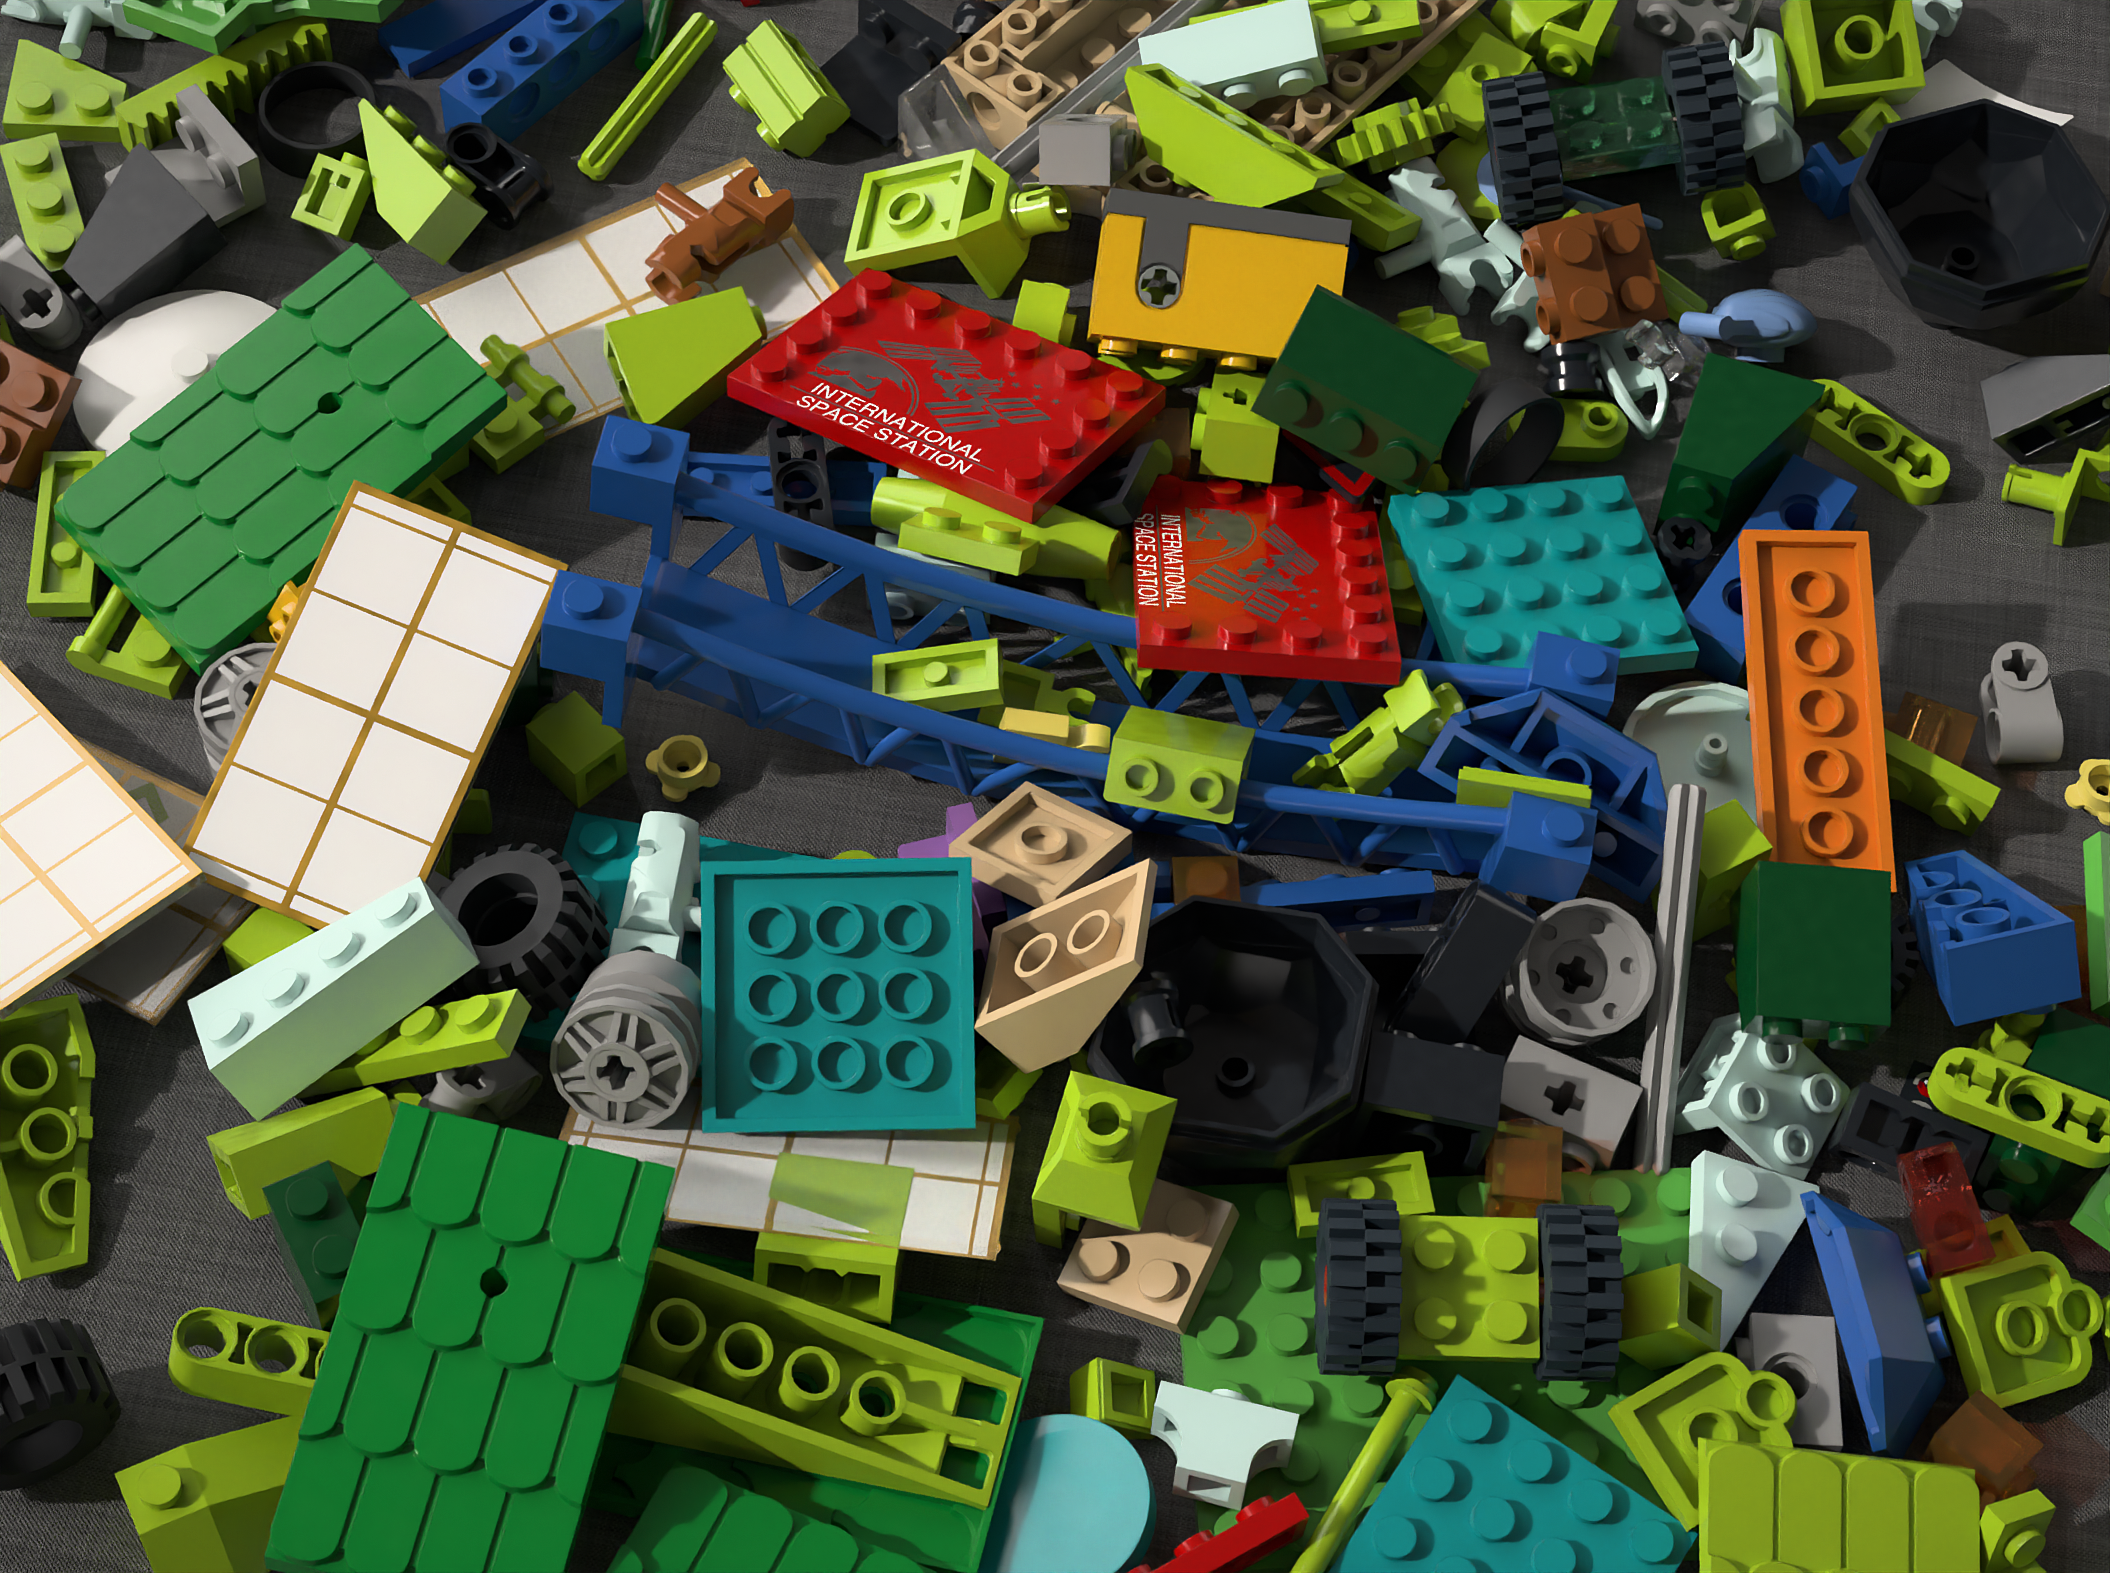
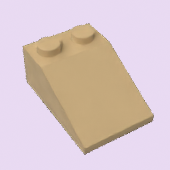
[974,858,1158,1075]

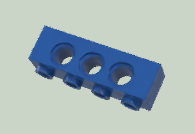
[439,0,644,144]
[1684,454,1859,686]

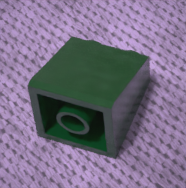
[1653,352,1826,551]
[1730,860,1891,1051]
[1968,1006,2110,1220]
[262,1160,373,1332]

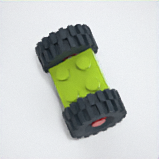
[1314,1198,1624,1382]

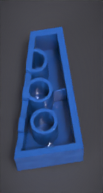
[1903,850,2082,1027]

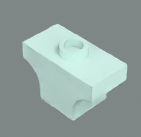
[1150,1380,1300,1511]

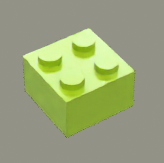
[1779,0,1926,117]

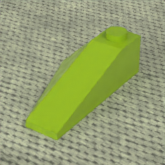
[0,993,96,1283]
[114,1416,303,1573]

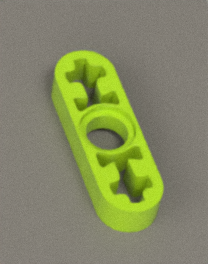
[1810,379,1950,506]
[1927,1047,2110,1168]

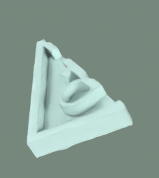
[1685,1150,1819,1364]

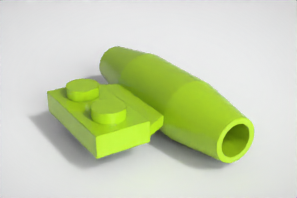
[871,477,1122,580]

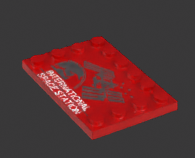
[727,267,1166,525]
[1131,474,1402,685]

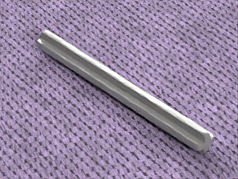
[991,0,1230,183]
[1632,784,1707,1176]

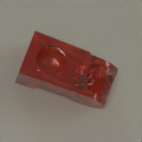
[1896,1141,1996,1281]

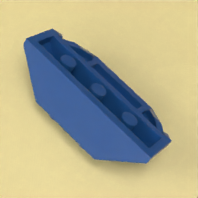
[1417,687,1668,904]
[1800,1190,1952,1459]

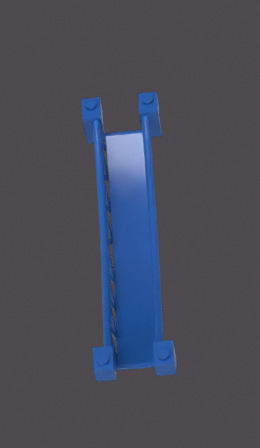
[540,414,1620,903]

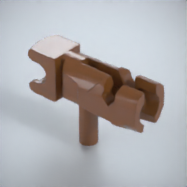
[644,167,794,305]

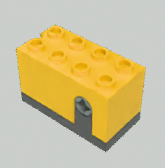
[1086,188,1352,372]

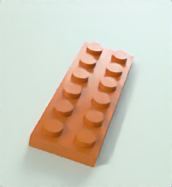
[1738,529,1897,899]

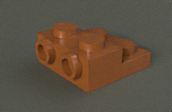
[1520,203,1669,345]
[0,338,83,492]

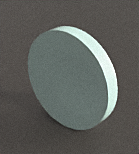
[1623,681,1757,826]

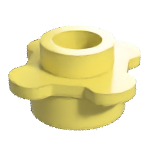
[646,735,721,802]
[2065,759,2110,826]

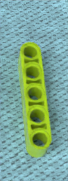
[168,1307,331,1418]

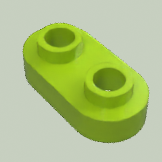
[1506,398,1628,462]

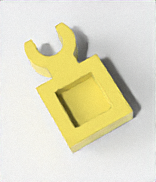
[993,707,1111,770]

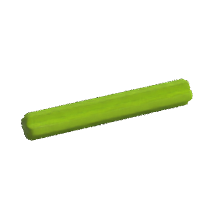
[578,12,718,181]

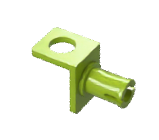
[2001,448,2110,546]

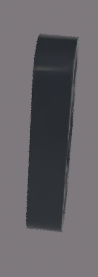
[767,416,834,571]

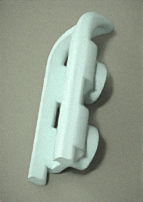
[1584,327,1669,440]

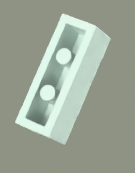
[1138,0,1329,110]

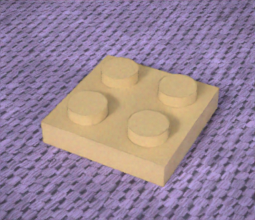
[949,781,1133,908]
[1057,1178,1240,1335]

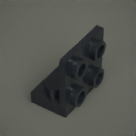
[820,0,962,147]

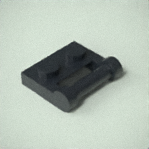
[1056,439,1173,530]

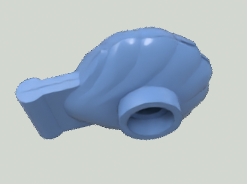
[1679,289,1818,362]

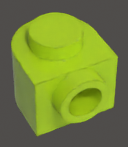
[1701,181,1777,260]
[1012,280,1077,349]

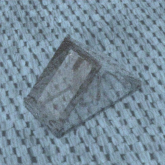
[898,64,997,162]

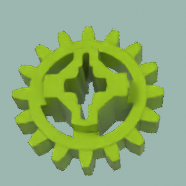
[1330,97,1457,175]

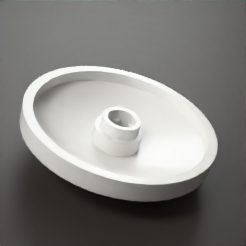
[73,289,278,457]

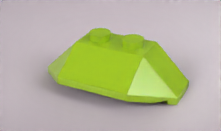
[1124,63,1346,209]

